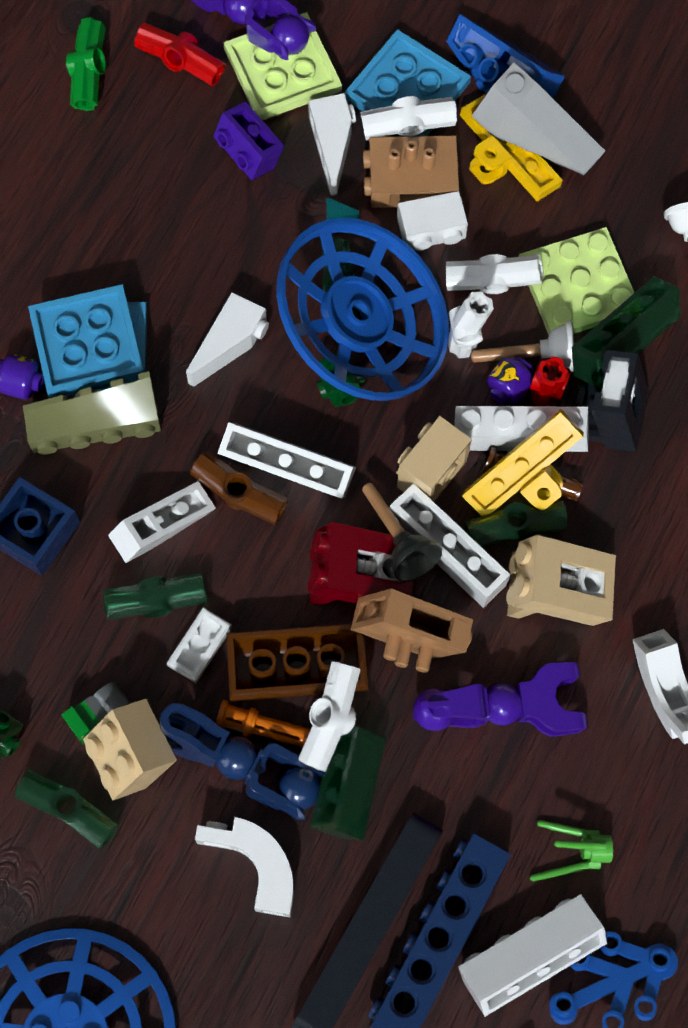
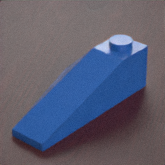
[446,14,565,98]

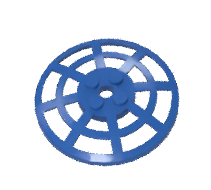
[276,218,449,401]
[0,928,176,1028]

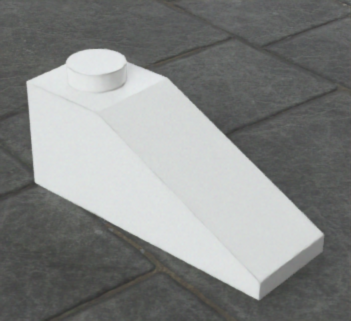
[308,93,356,196]
[186,293,269,386]
[108,481,216,563]

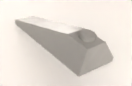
[472,62,605,175]

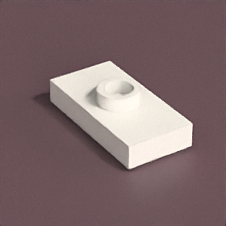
[166,608,232,683]

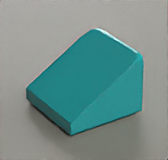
[326,198,359,219]

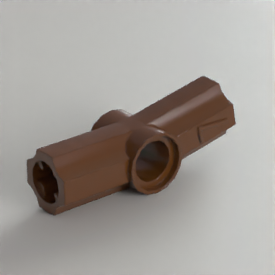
[190,450,288,525]

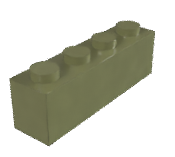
[23,371,161,455]

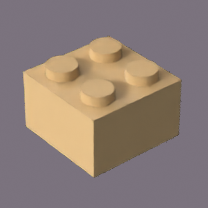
[396,416,472,502]
[83,699,177,800]

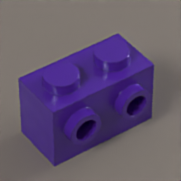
[213,102,285,180]

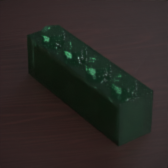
[571,276,680,389]

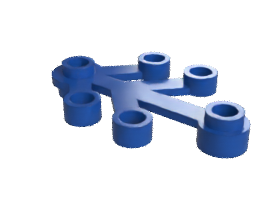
[549,932,678,1028]

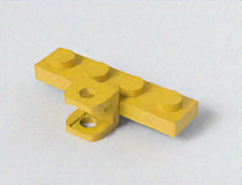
[460,94,563,202]
[462,409,584,519]

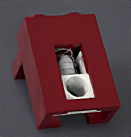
[307,522,413,606]

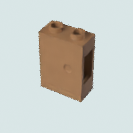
[363,136,459,208]
[351,589,473,672]

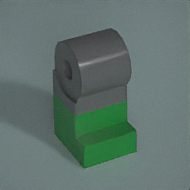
[61,681,131,745]

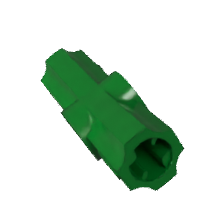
[66,17,106,111]

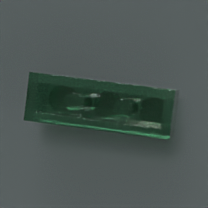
[310,727,386,841]

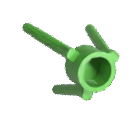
[530,820,613,881]

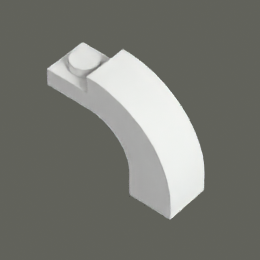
[633,629,688,744]
[195,817,294,917]

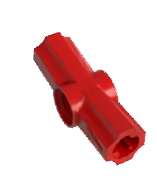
[135,23,226,87]
[530,356,571,407]

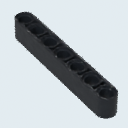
[291,812,443,1028]

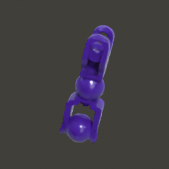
[191,0,316,60]
[413,662,588,737]

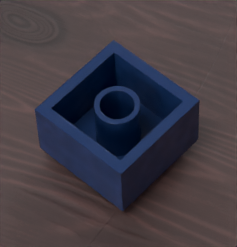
[0,477,80,576]

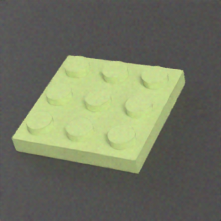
[224,12,342,121]
[519,227,641,335]

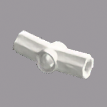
[360,96,457,140]
[446,254,544,294]
[448,292,494,359]
[298,661,361,772]

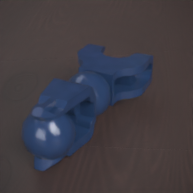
[159,703,326,820]

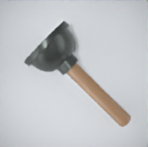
[362,483,442,582]

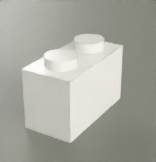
[397,191,468,251]

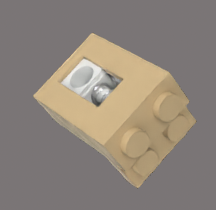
[506,535,616,626]

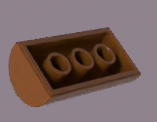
[226,624,368,701]

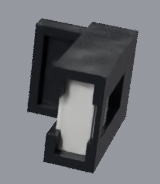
[576,350,649,452]

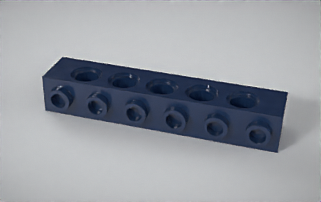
[368,833,511,1028]

